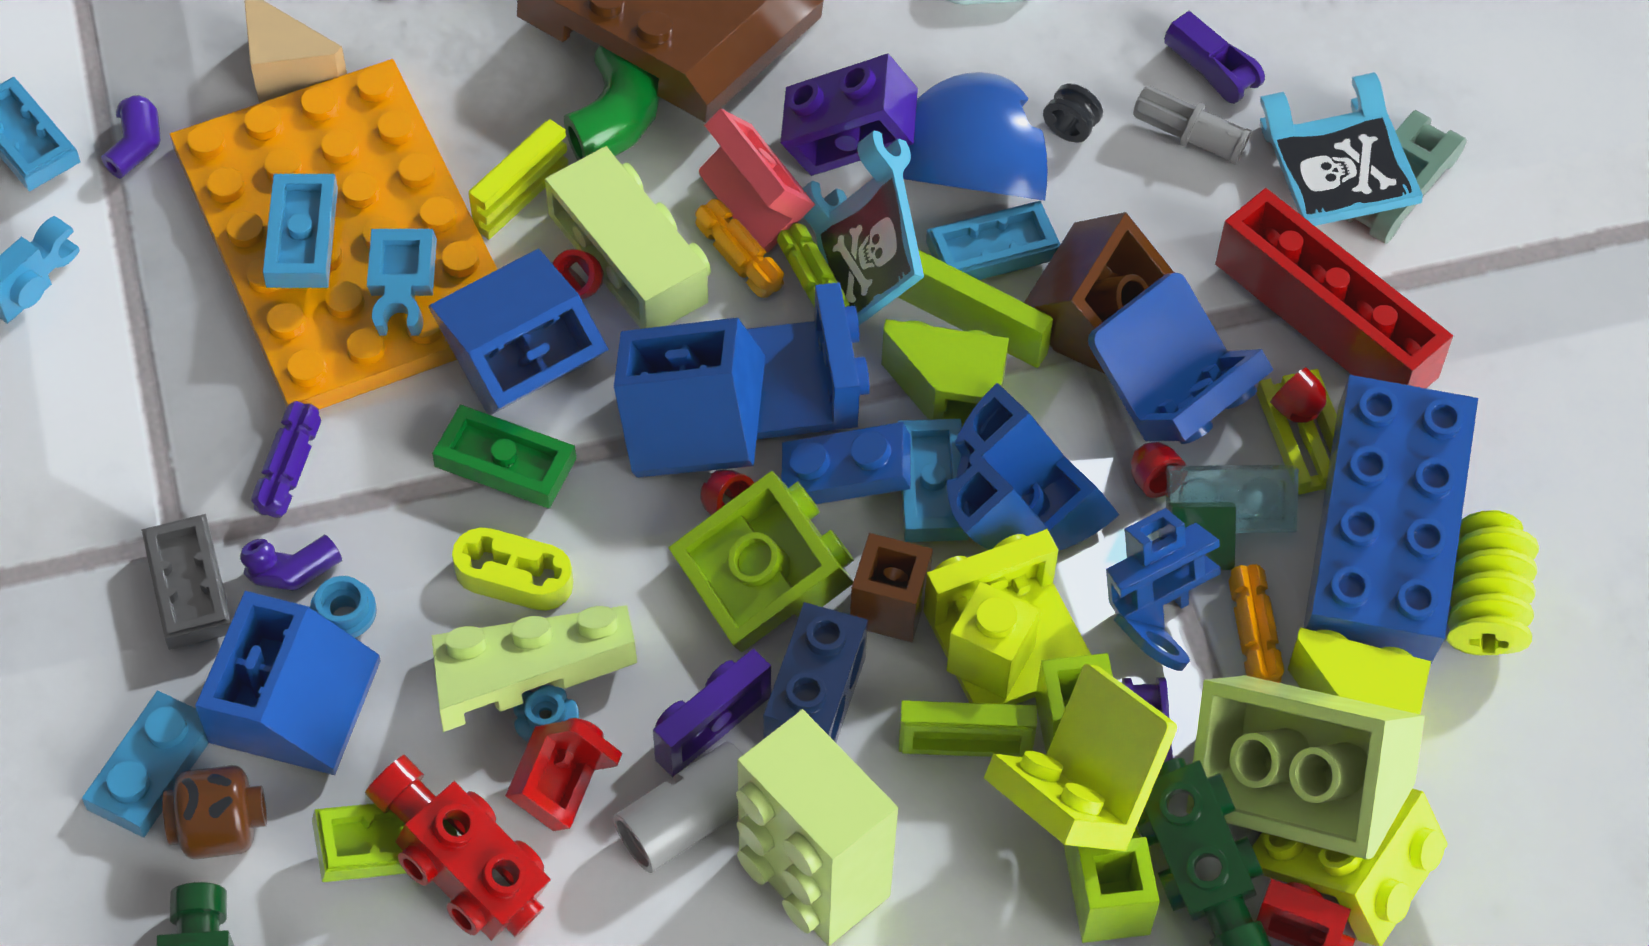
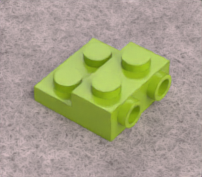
[668,470,854,653]

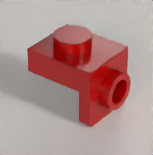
[505,718,622,831]
[1256,878,1356,946]

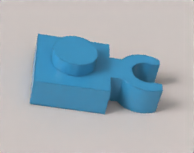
[0,216,80,324]
[367,229,437,336]

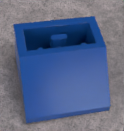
[428,248,609,415]
[614,318,766,478]
[195,591,381,775]

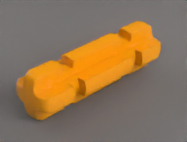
[695,199,784,298]
[1228,564,1284,683]

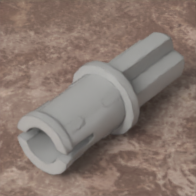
[1133,86,1252,165]

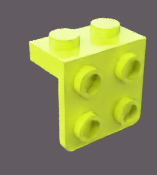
[923,529,1091,705]
[1252,788,1448,946]

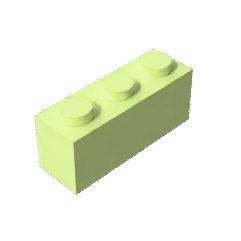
[545,146,711,329]

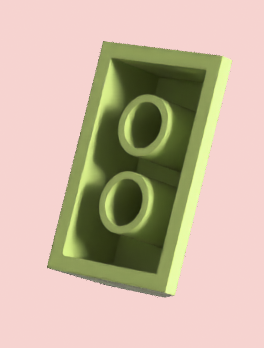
[1186,675,1425,859]

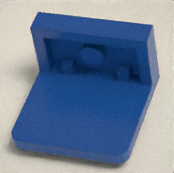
[1088,273,1274,444]
[747,282,870,439]

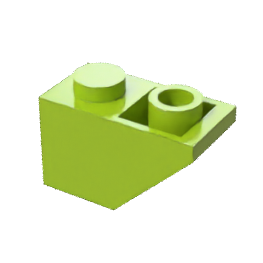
[881,319,1009,426]

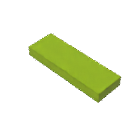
[898,249,1053,369]

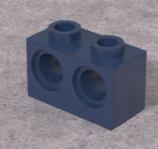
[763,602,868,743]

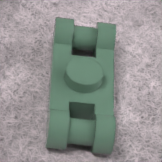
[1346,110,1467,244]

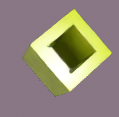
[946,581,1041,699]

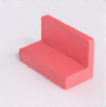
[699,108,815,253]

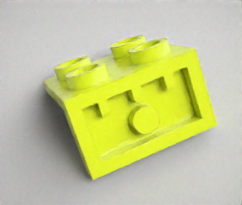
[984,664,1177,851]

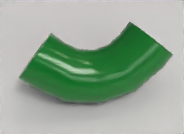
[564,46,660,161]

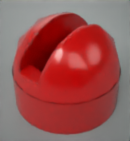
[552,249,604,299]
[1270,367,1326,423]
[1131,442,1187,498]
[700,470,754,515]

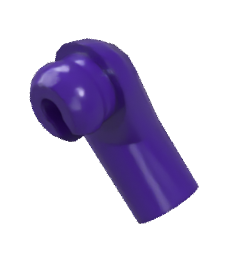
[101,95,161,179]
[240,534,342,591]

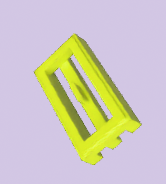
[469,119,569,240]
[1256,369,1337,495]

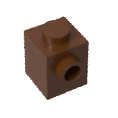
[850,533,933,643]

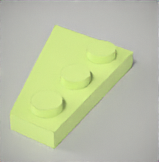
[431,605,637,732]

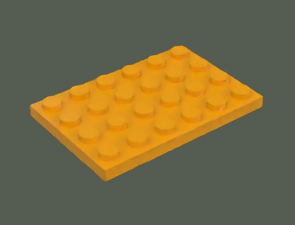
[169,59,498,409]

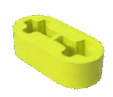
[452,527,574,611]

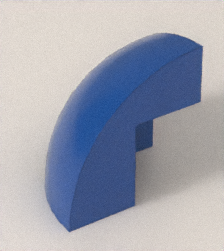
[903,72,1048,201]
[947,383,1120,551]

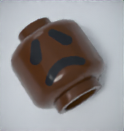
[163,765,267,859]

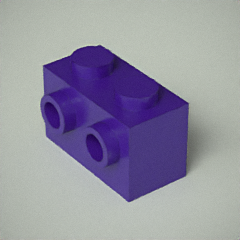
[780,53,918,176]

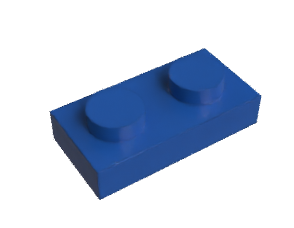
[781,422,911,504]

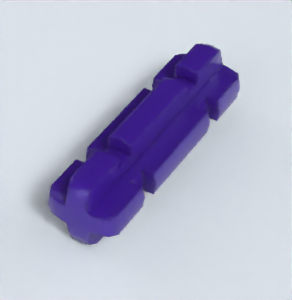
[251,401,321,518]

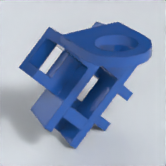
[1106,508,1221,671]

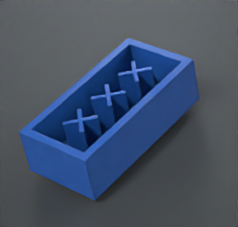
[1304,375,1478,664]

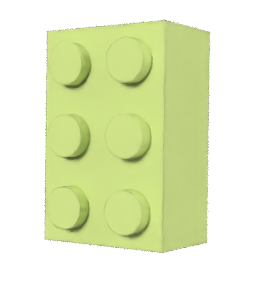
[736,709,898,946]

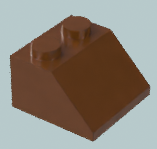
[1024,212,1175,374]

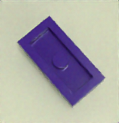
[653,648,771,778]

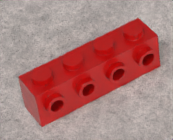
[1215,188,1454,389]

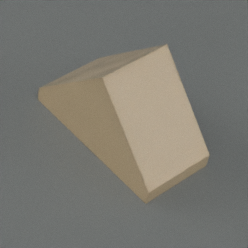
[244,0,347,102]

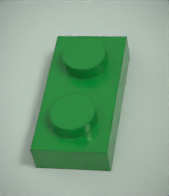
[432,404,576,509]

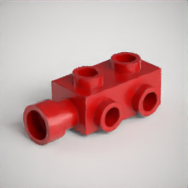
[365,755,551,941]

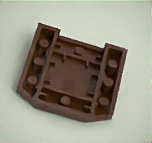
[517,0,824,123]

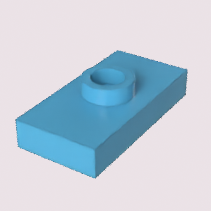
[0,77,81,192]
[926,200,1060,280]

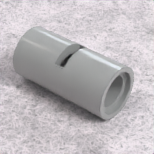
[613,741,743,873]

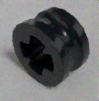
[1043,83,1103,143]

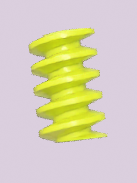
[1446,510,1539,655]

